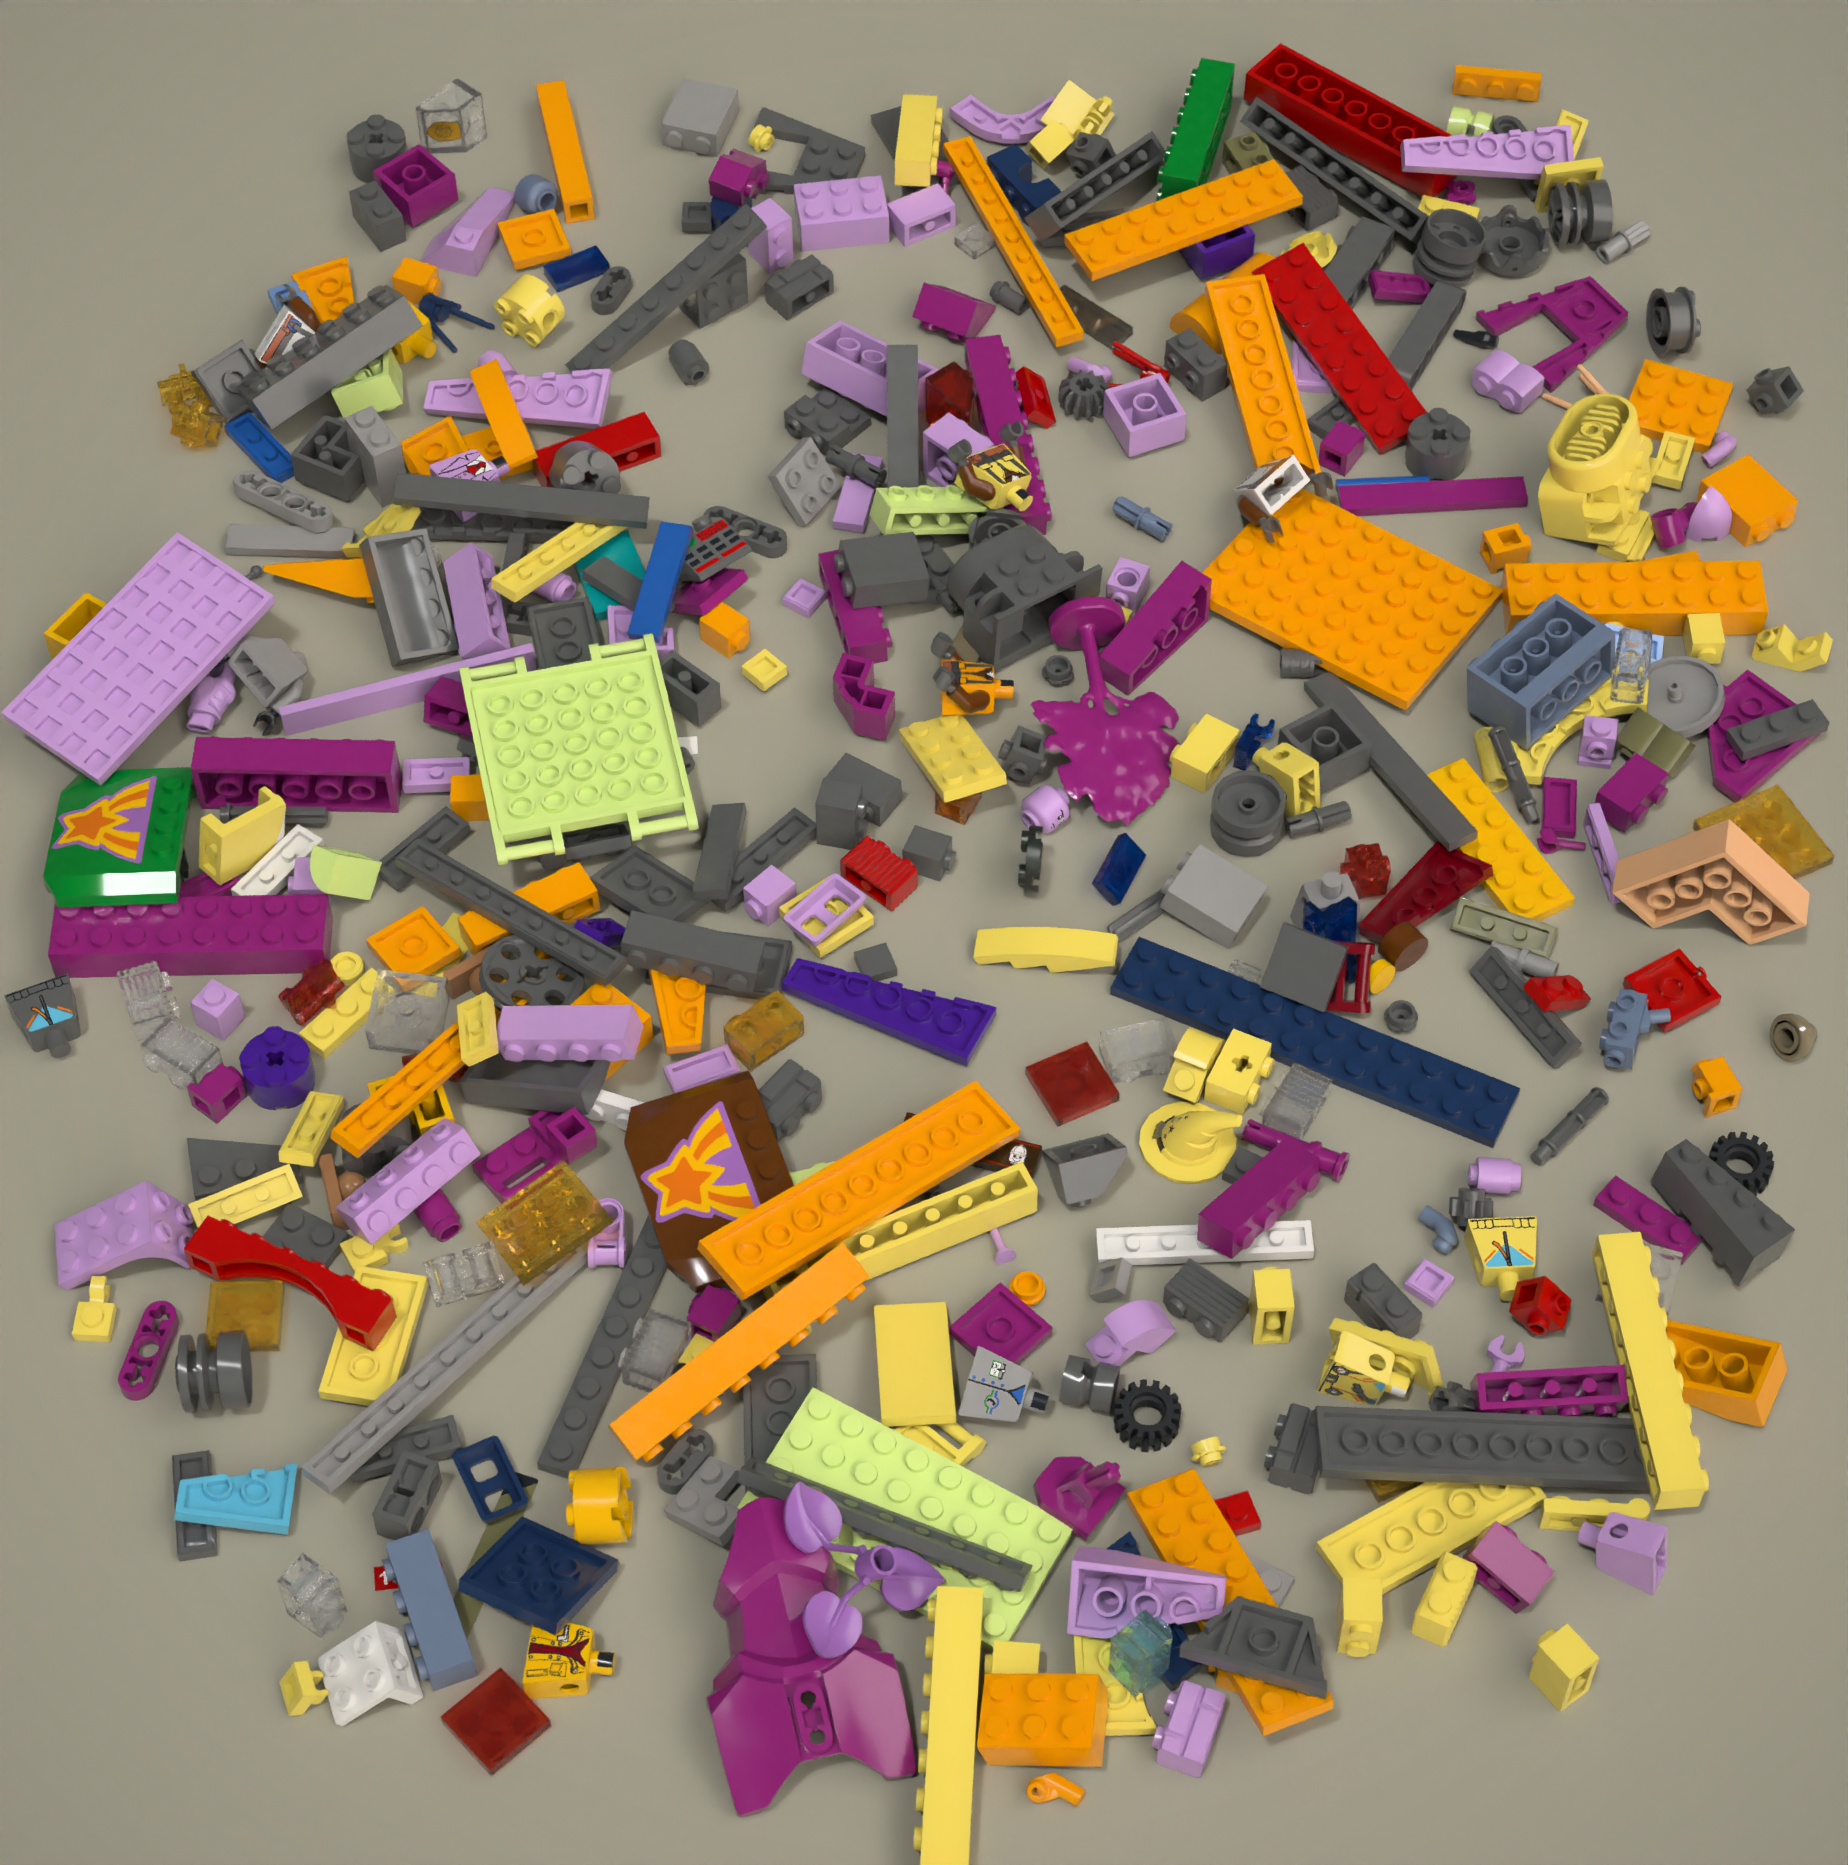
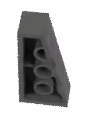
[1651,1139,1796,1286]

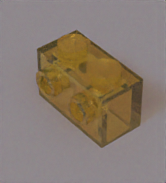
[723,990,804,1072]

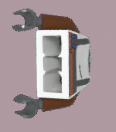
[249,284,321,369]
[1234,455,1334,543]

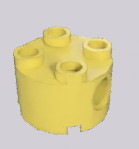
[493,274,565,347]

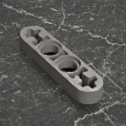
[233,470,333,533]

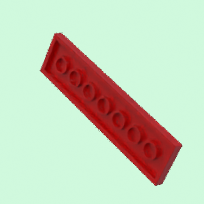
[1252,243,1428,455]

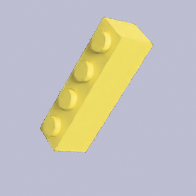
[895,94,943,187]

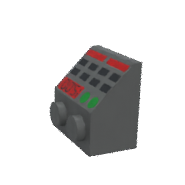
[679,515,752,582]

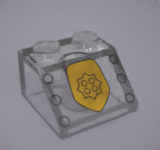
[416,78,487,154]

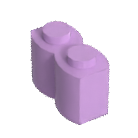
[1471,350,1544,413]

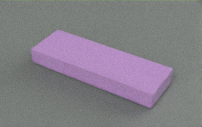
[833,453,883,533]
[1583,803,1622,904]

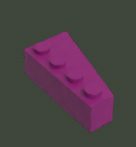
[1099,561,1212,696]

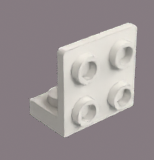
[318,1621,423,1726]

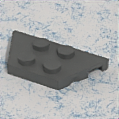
[1179,1596,1328,1699]

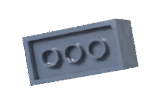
[1466,593,1615,750]

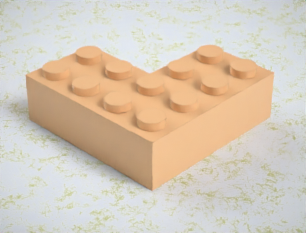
[1612,819,1810,945]

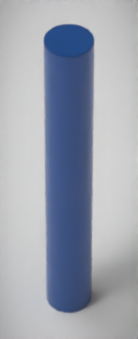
[1335,475,1430,492]

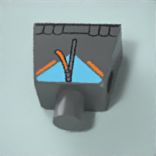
[4,973,81,1058]

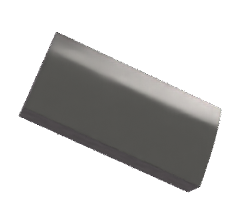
[359,528,459,667]
[459,1051,610,1115]

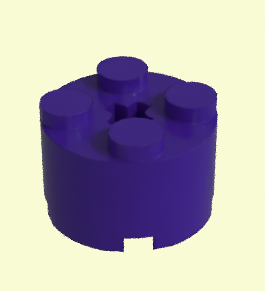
[239,1026,315,1110]

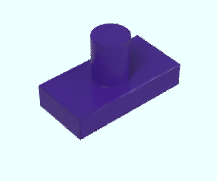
[574,918,626,947]

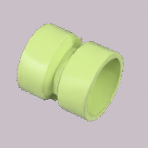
[1446,106,1494,137]

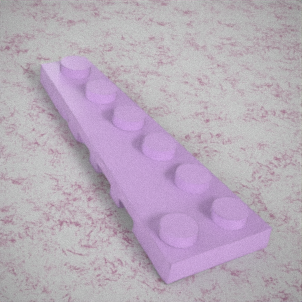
[1400,125,1574,180]
[423,368,613,429]

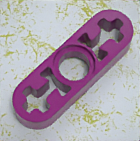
[118,1301,179,1401]

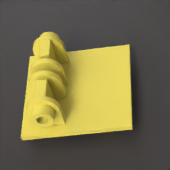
[1040,80,1115,143]

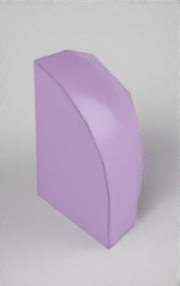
[1686,486,1732,542]

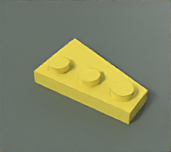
[1073,1635,1157,1736]

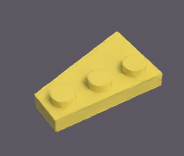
[1329,1317,1445,1398]

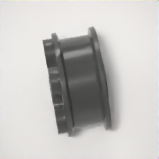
[1646,287,1701,356]

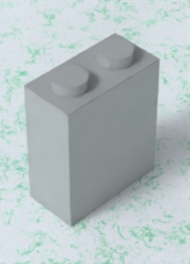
[661,78,739,157]
[344,406,406,508]
[1160,844,1268,949]

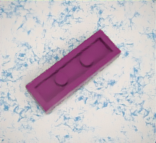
[1593,1175,1704,1265]

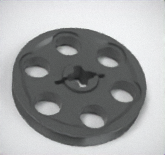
[479,935,584,1012]

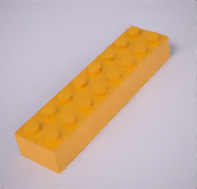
[1500,560,1768,636]

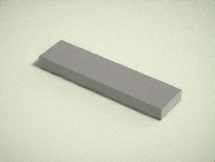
[225,524,356,559]

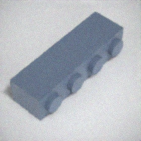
[382,1529,478,1692]

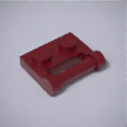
[1326,940,1375,1013]

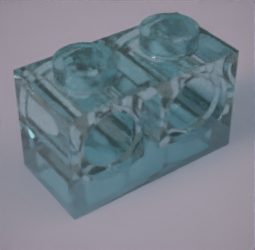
[1108,1609,1172,1698]

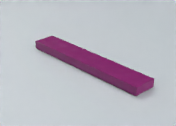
[1337,476,1528,516]

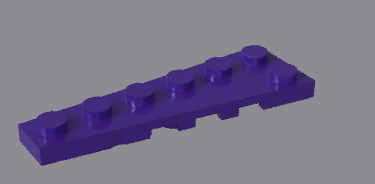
[782,958,997,1066]

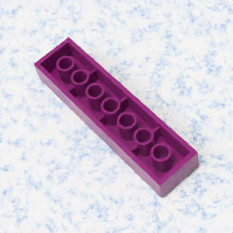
[48,894,333,978]

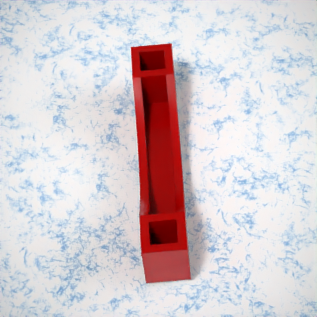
[184,1215,397,1352]

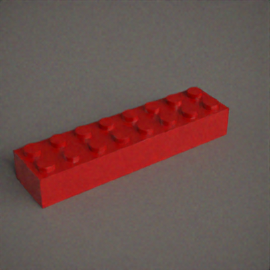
[1244,43,1459,197]

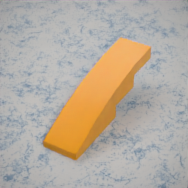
[469,359,538,470]

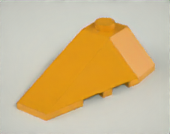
[263,557,375,603]

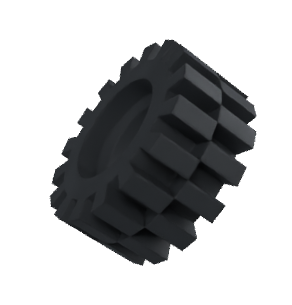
[1709,1132,1774,1196]
[1113,1379,1181,1452]

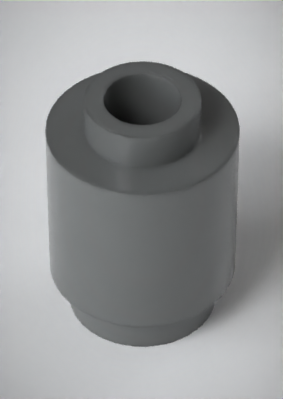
[668,339,709,384]

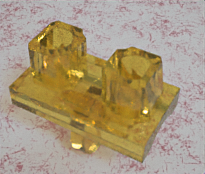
[157,363,213,415]

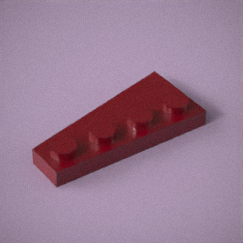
[1358,842,1493,943]

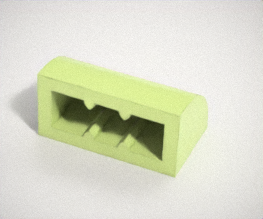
[310,845,382,900]

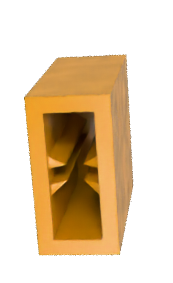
[1696,454,1798,548]

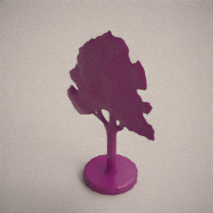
[1031,596,1180,825]

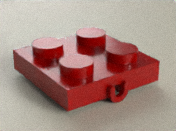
[1623,948,1722,1033]

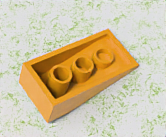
[1665,1320,1788,1428]

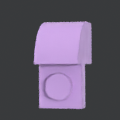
[1085,1300,1177,1366]

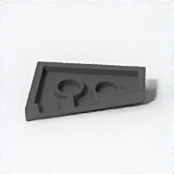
[187,1138,303,1201]

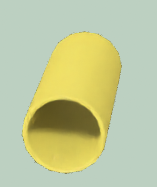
[1474,727,1509,792]

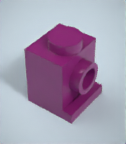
[187,1063,247,1124]

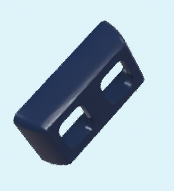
[452,1436,528,1524]

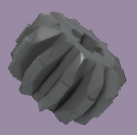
[1058,369,1110,421]

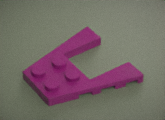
[1476,276,1628,393]

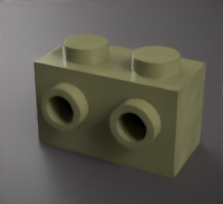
[1222,132,1282,175]

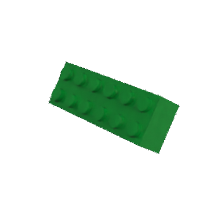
[1156,58,1235,201]

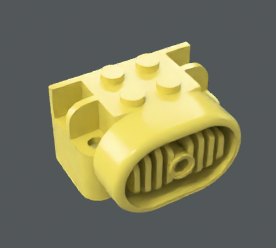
[1538,394,1661,546]

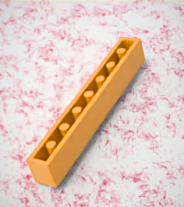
[607,1242,870,1463]

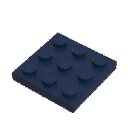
[458,1516,618,1635]

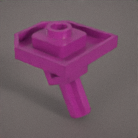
[1033,1456,1126,1541]

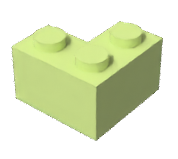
[331,348,403,418]

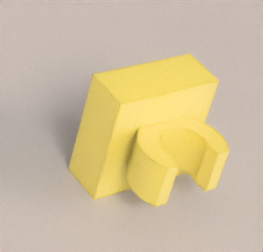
[279,1661,329,1716]

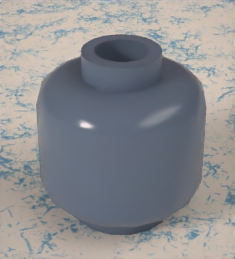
[515,174,558,214]

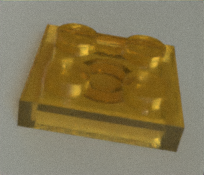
[206,1280,285,1352]

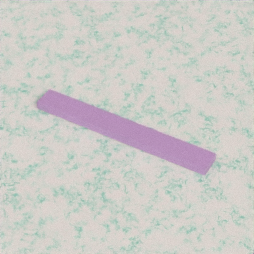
[279,643,537,736]

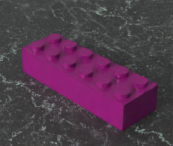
[191,736,403,813]

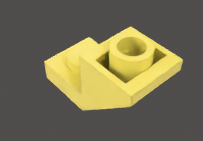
[1751,624,1833,672]

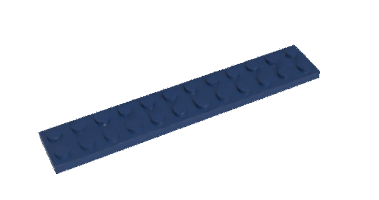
[1110,937,1520,1148]

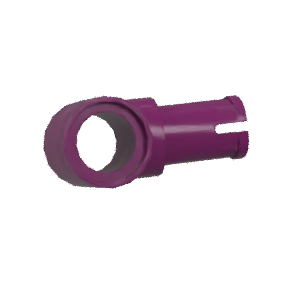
[1650,502,1698,548]

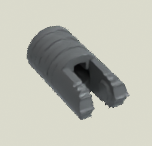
[1279,648,1328,677]

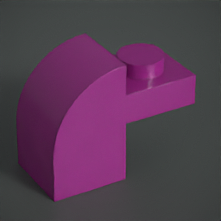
[528,1106,597,1167]

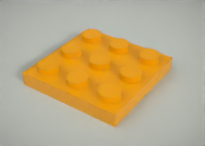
[1629,359,1734,453]

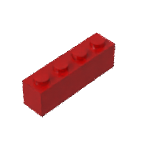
[532,411,662,488]

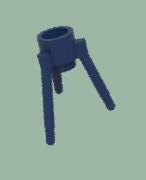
[418,293,495,353]

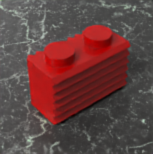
[840,835,918,911]

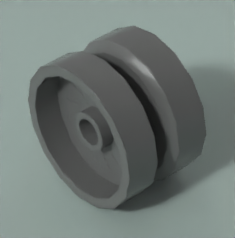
[1210,770,1286,857]

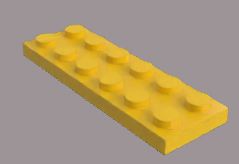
[1426,758,1575,921]

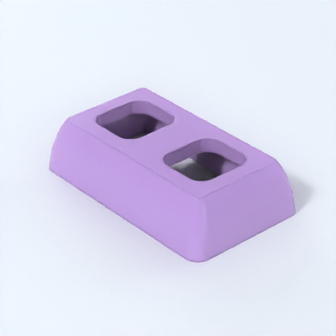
[784,873,866,947]

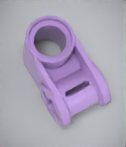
[588,1198,626,1269]

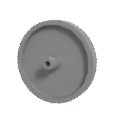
[1631,656,1725,738]

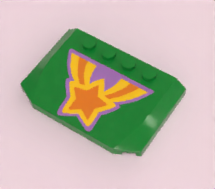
[43,767,196,908]

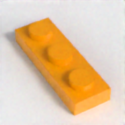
[1452,65,1542,102]

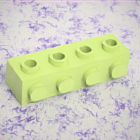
[869,485,1003,535]

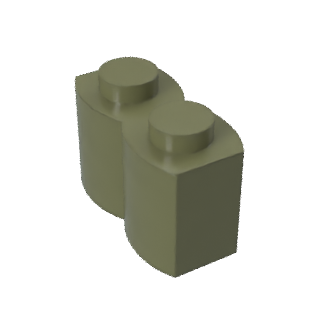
[1616,707,1696,778]

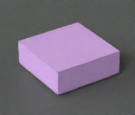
[782,578,826,618]
[1403,1258,1455,1308]

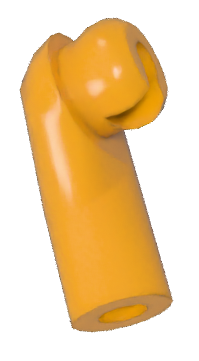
[1026,1772,1086,1807]

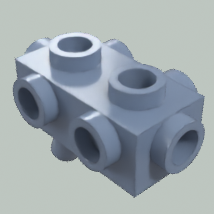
[1599,989,1671,1069]

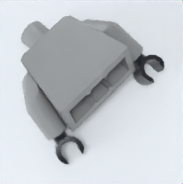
[210,634,307,736]

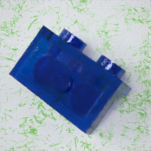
[1302,896,1357,942]

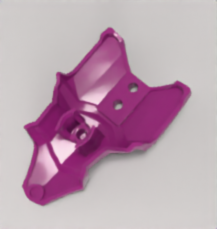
[706,1497,916,1818]

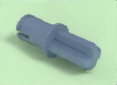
[1112,496,1173,542]

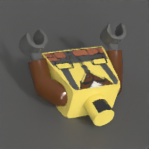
[948,421,1033,511]

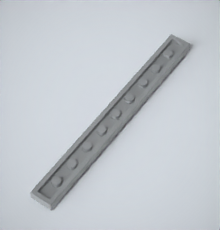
[301,1234,588,1495]

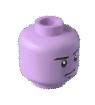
[1020,785,1070,834]

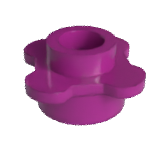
[1446,180,1476,205]

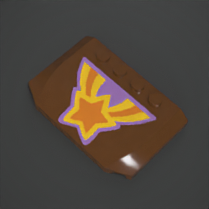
[624,1070,794,1293]

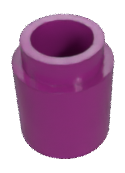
[413,1189,462,1242]

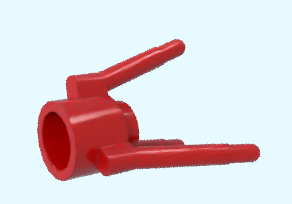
[1108,341,1171,388]

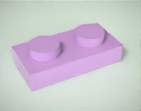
[403,757,471,794]

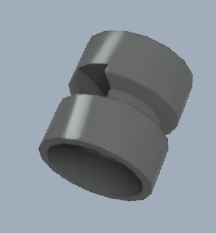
[1059,1355,1121,1413]

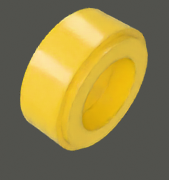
[1369,959,1395,994]

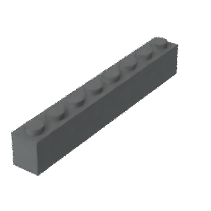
[1240,97,1429,245]

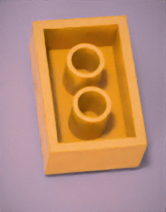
[977,1673,1109,1767]

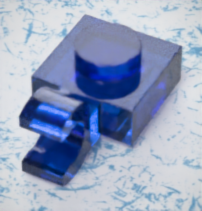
[1233,713,1275,771]

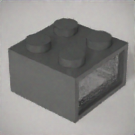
[679,253,748,329]

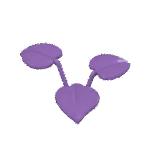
[784,1481,944,1659]

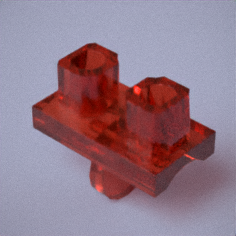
[279,959,345,1026]

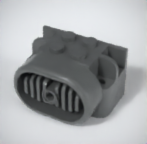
[947,525,1103,671]

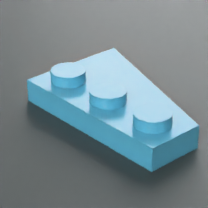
[174,1463,298,1535]

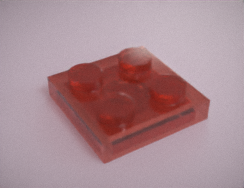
[1025,1041,1120,1127]
[440,1667,551,1776]

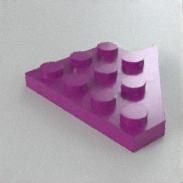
[1706,669,1820,804]

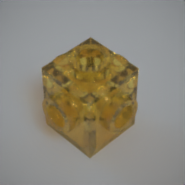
[170,401,225,448]

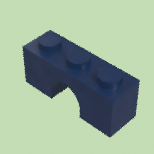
[987,144,1062,221]

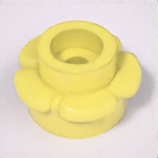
[748,124,774,153]
[1191,1437,1226,1467]

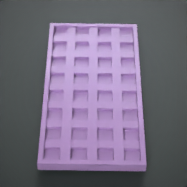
[1,532,276,786]

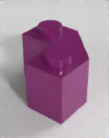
[708,149,770,207]
[833,653,895,741]

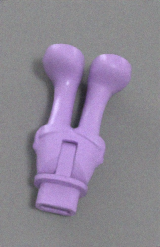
[186,635,245,734]

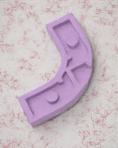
[950,95,1055,144]

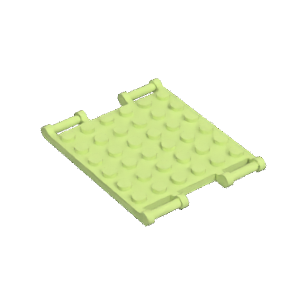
[459,633,699,866]

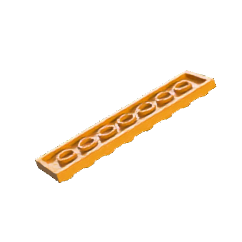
[1064,159,1303,281]
[1205,274,1321,484]
[1127,1468,1334,1736]

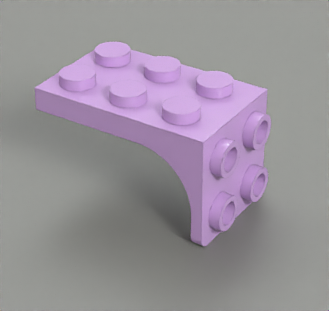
[54,1180,194,1291]

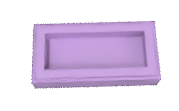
[663,1044,741,1094]

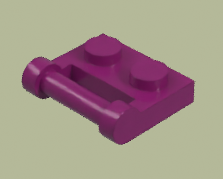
[472,1127,567,1210]

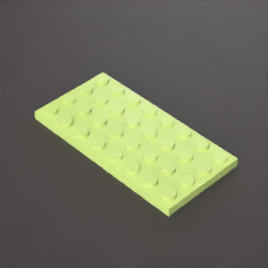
[737,1387,1073,1652]

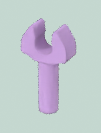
[1486,1335,1525,1372]

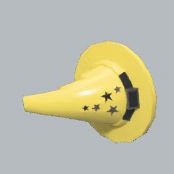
[1139,1101,1243,1184]

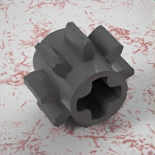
[1449,1188,1493,1227]
[1429,1381,1475,1412]

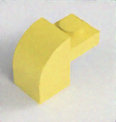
[1163,1027,1226,1104]

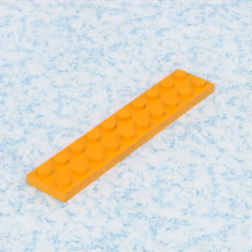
[697,1080,1021,1301]

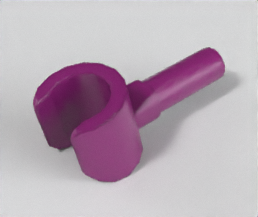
[934,160,954,195]
[1536,828,1586,854]

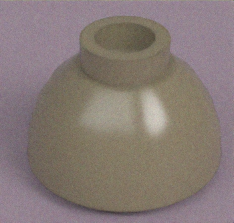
[1770,1013,1817,1062]

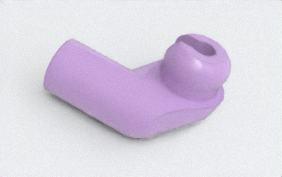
[1067,356,1112,383]
[1701,431,1737,468]

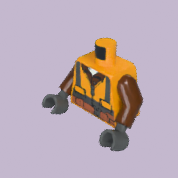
[931,632,1014,715]

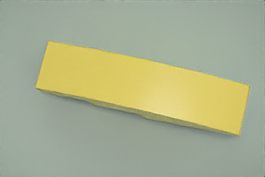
[973,927,1118,973]

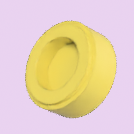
[329,951,364,986]

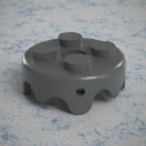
[1477,205,1550,277]

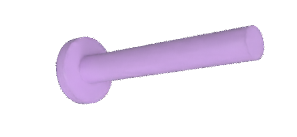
[989,1228,1016,1264]

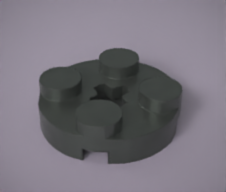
[1018,825,1043,893]

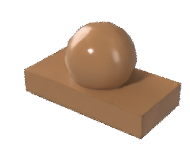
[443,946,510,1000]
[318,1153,367,1231]

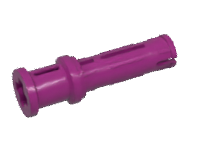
[1242,1119,1350,1183]

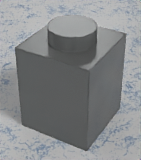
[902,825,956,882]

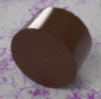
[1378,921,1428,971]

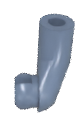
[1418,1205,1458,1253]

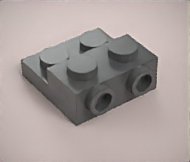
[784,387,871,456]

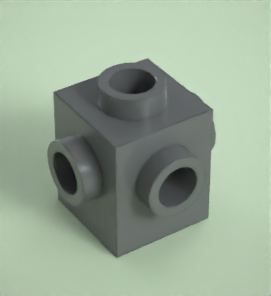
[1065,132,1116,177]
[1746,366,1804,415]
[998,725,1048,784]

